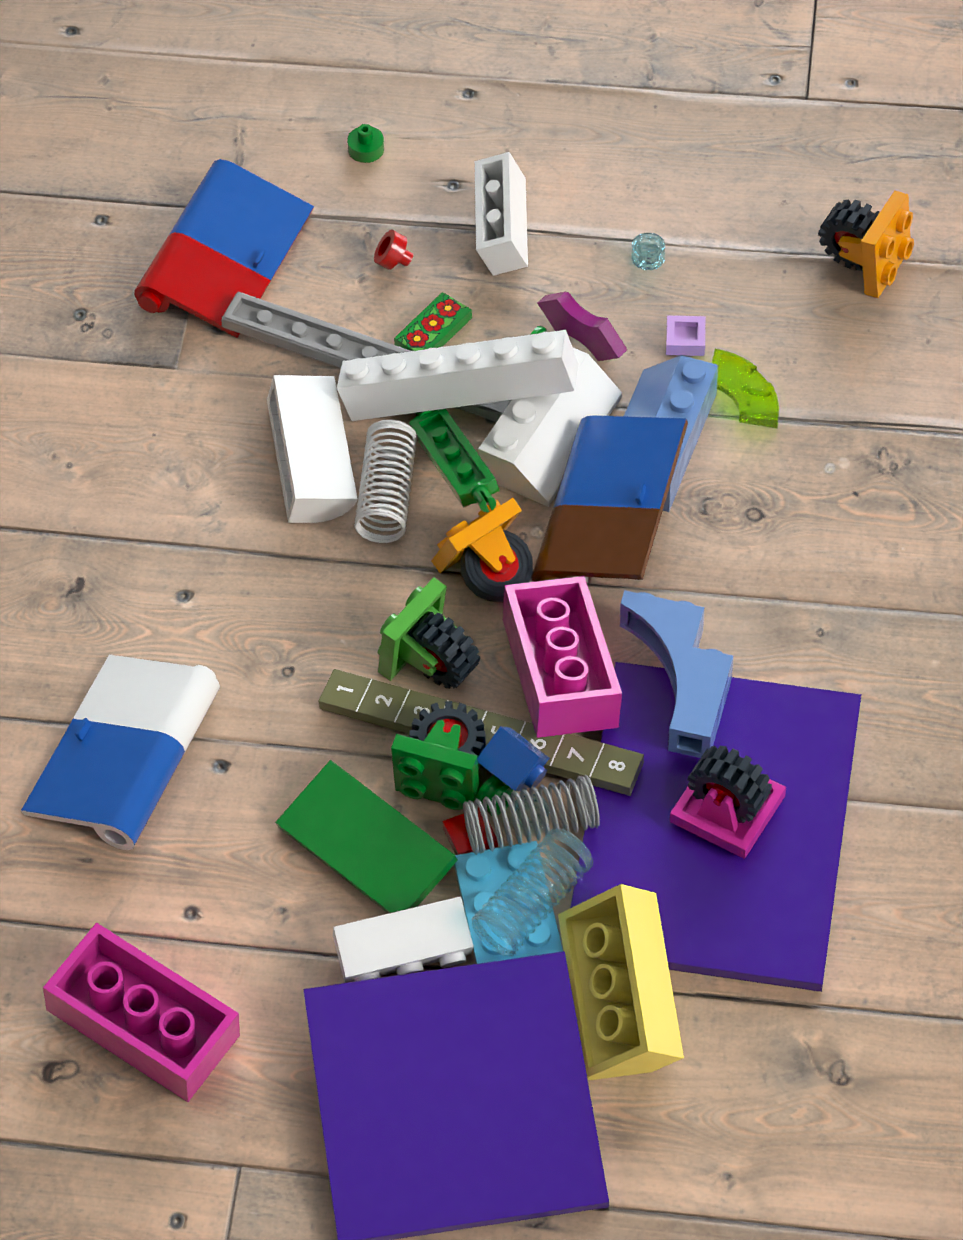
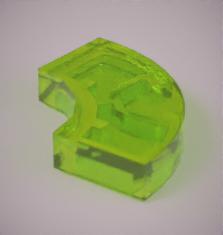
[712,349,779,428]

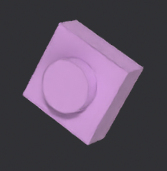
[666,315,706,356]

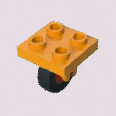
[431,498,533,602]

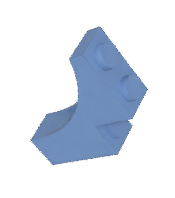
[620,590,734,758]

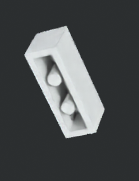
[474,152,528,276]
[333,896,474,983]

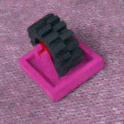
[670,746,786,859]

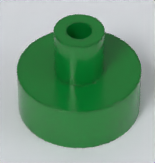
[347,124,385,163]

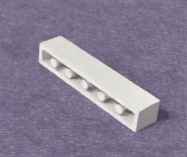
[337,330,579,421]

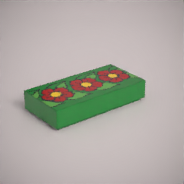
[394,292,472,351]

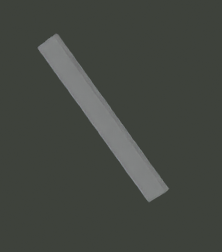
[222,292,512,422]

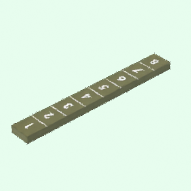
[318,669,644,796]

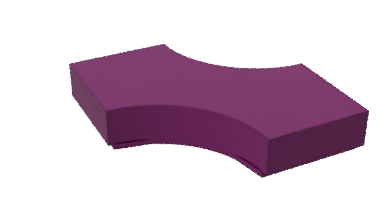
[537,291,627,361]

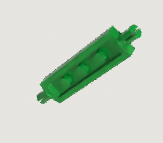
[409,409,500,512]

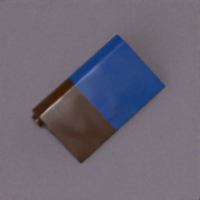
[531,415,688,582]

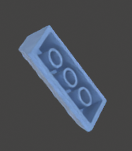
[624,355,718,512]

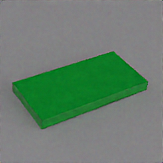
[275,760,458,914]

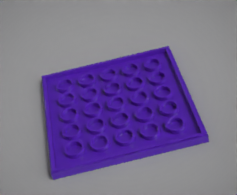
[303,951,609,1240]

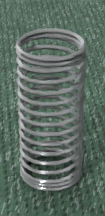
[463,774,600,855]

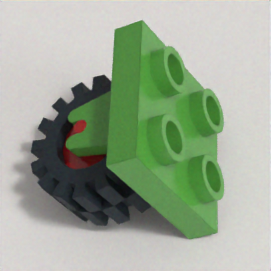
[377,577,480,689]

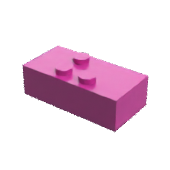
[502,576,622,738]
[43,922,240,1102]

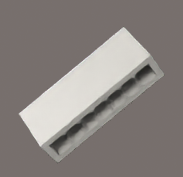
[267,375,358,523]

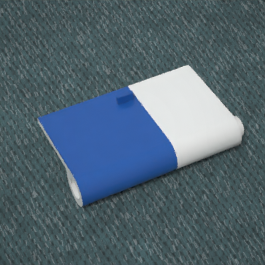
[21,655,220,850]

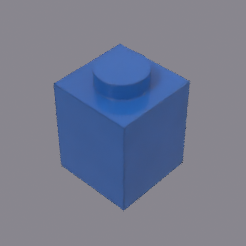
[477,726,550,791]

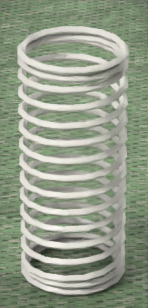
[354,419,417,543]

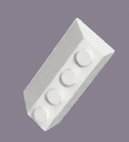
[478,347,622,507]

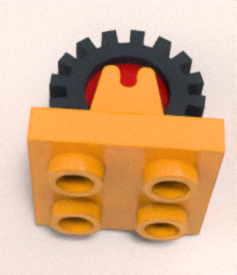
[818,190,914,298]

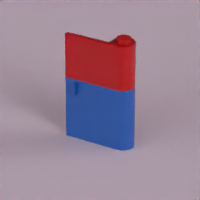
[134,159,314,338]

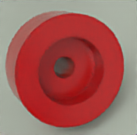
[374,229,413,270]

